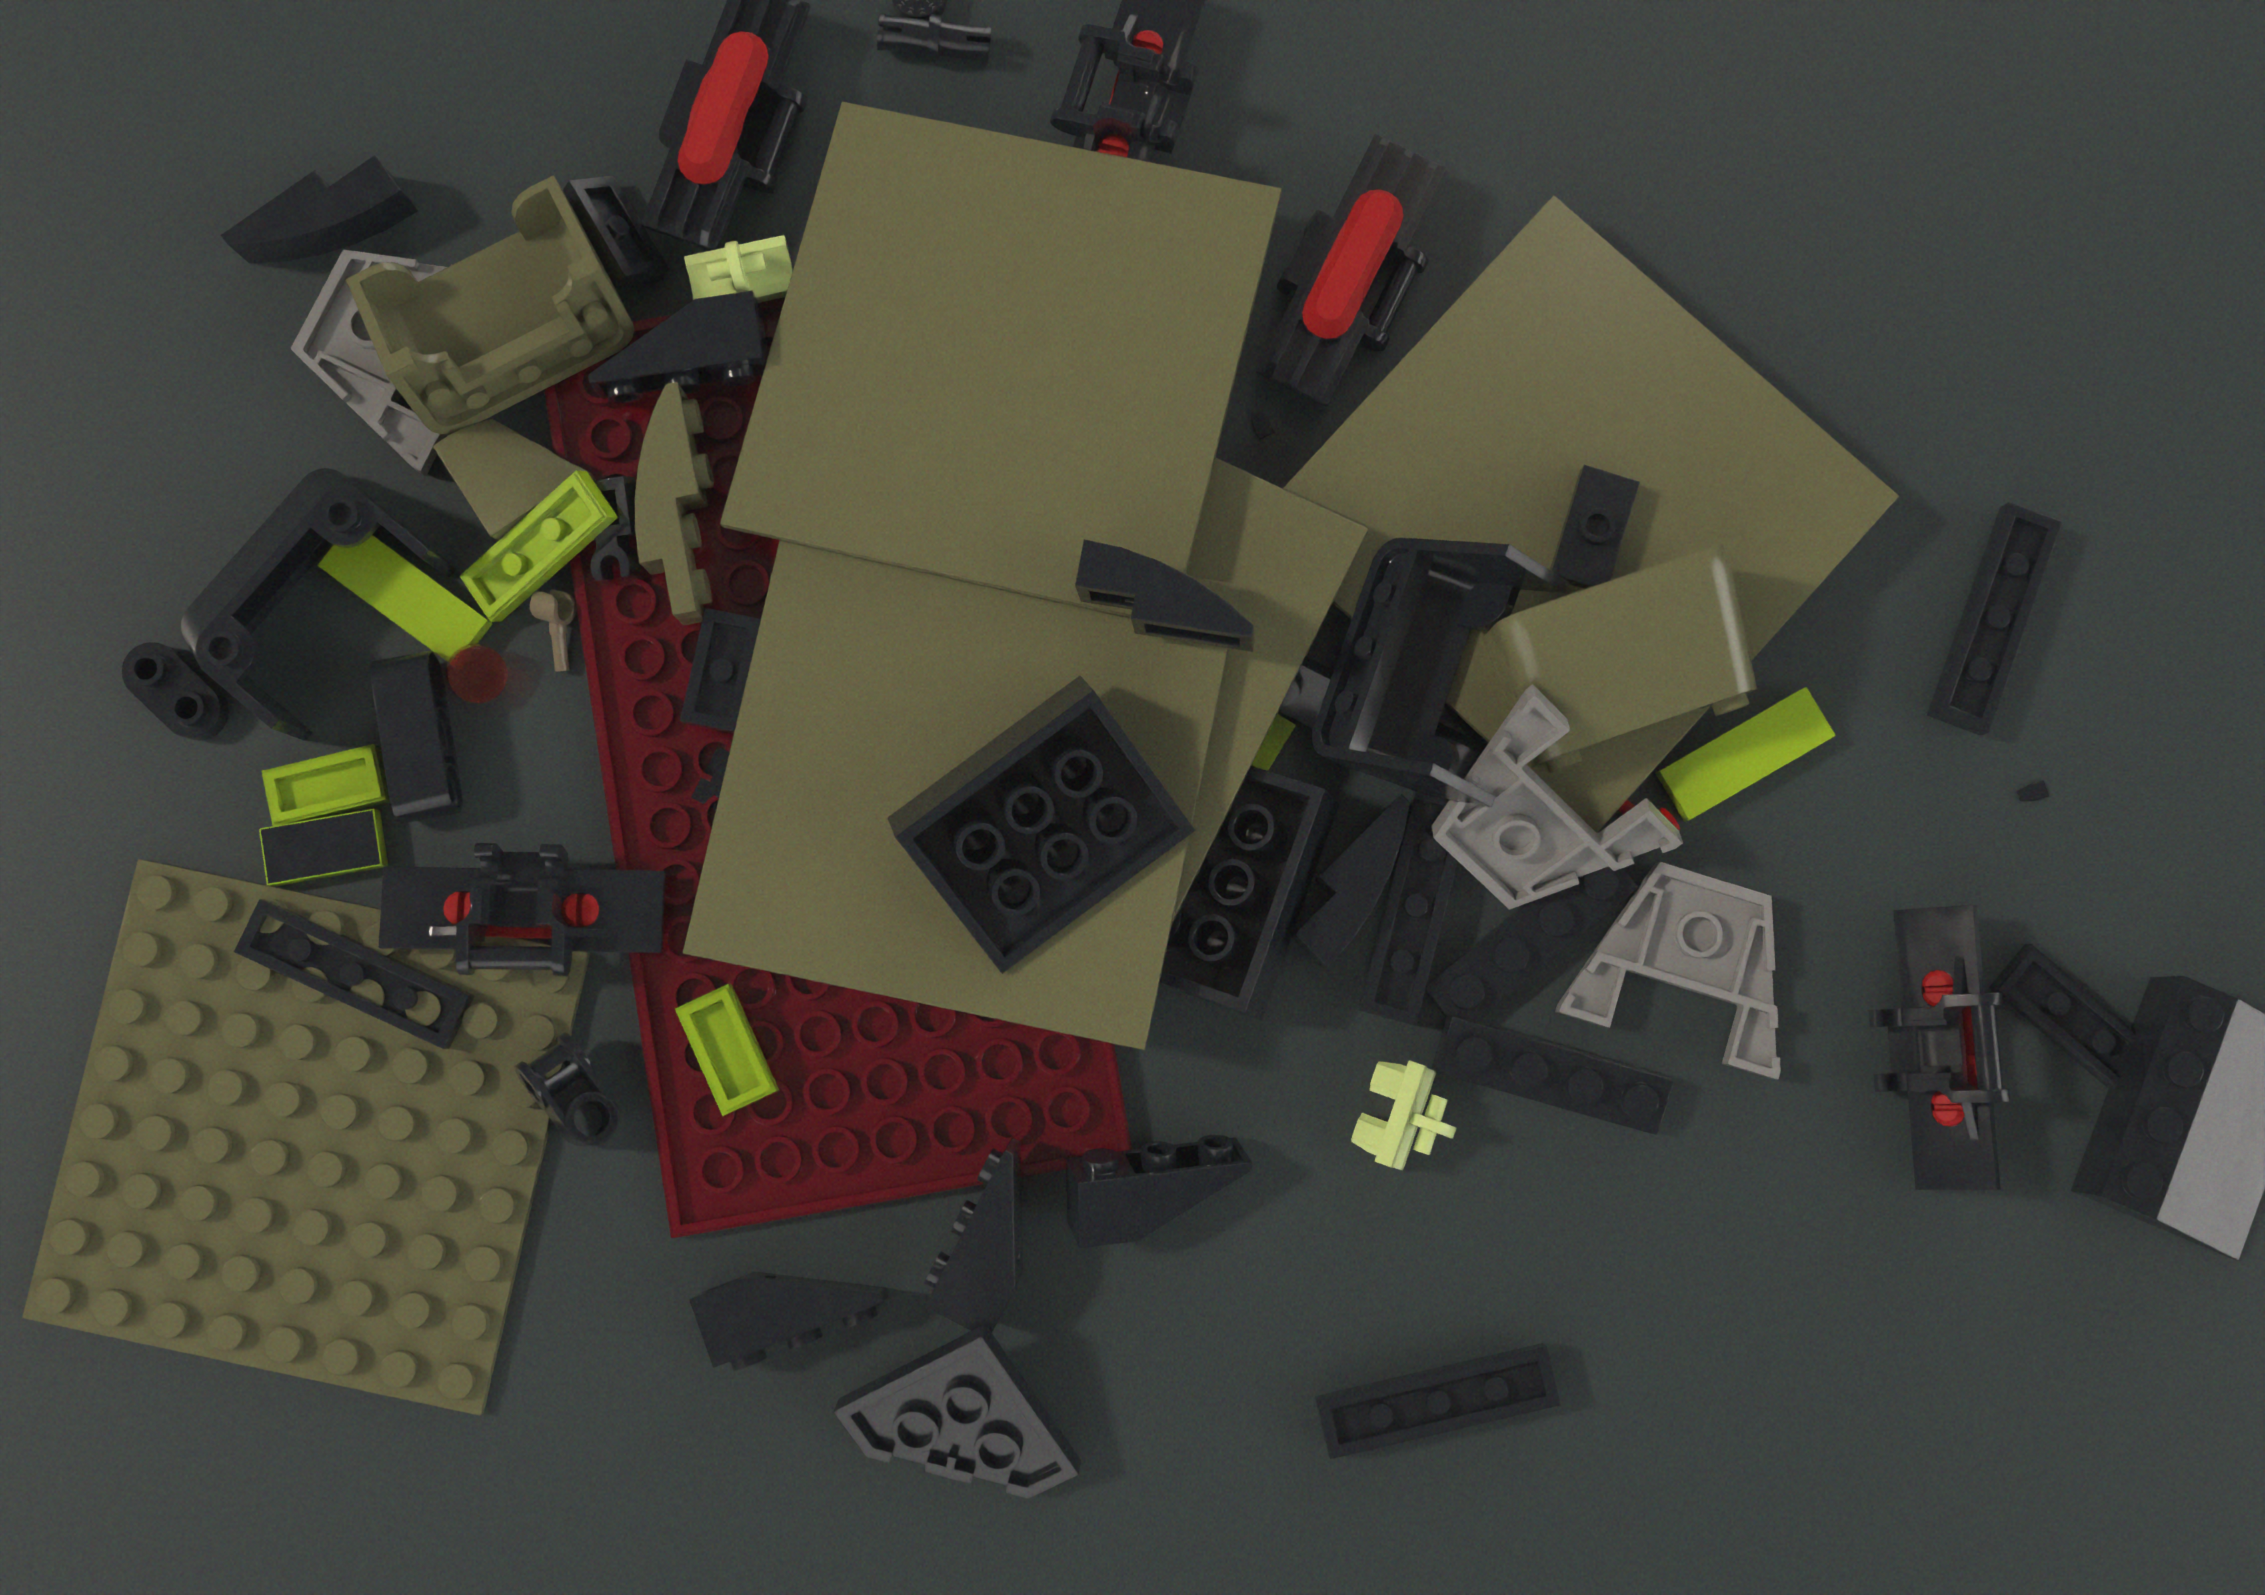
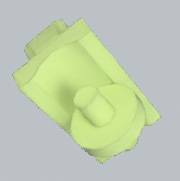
[684,235,793,303]
[1351,1060,1456,1171]

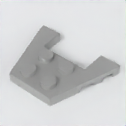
[291,250,452,476]
[1432,684,1683,910]
[1555,862,1781,1080]

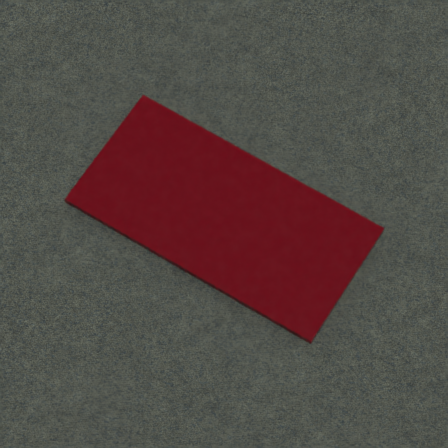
[544,297,1132,1238]

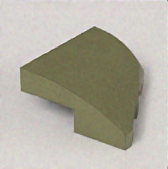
[433,419,596,540]

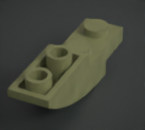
[635,382,714,625]

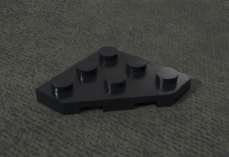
[834,1324,1081,1499]

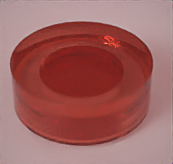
[446,644,508,703]

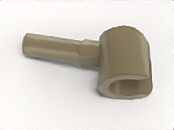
[530,589,577,671]

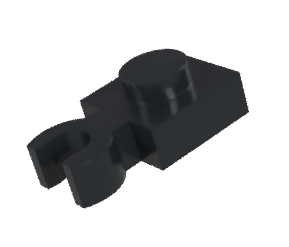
[591,476,641,581]

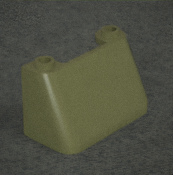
[345,175,634,435]
[1483,544,1757,773]

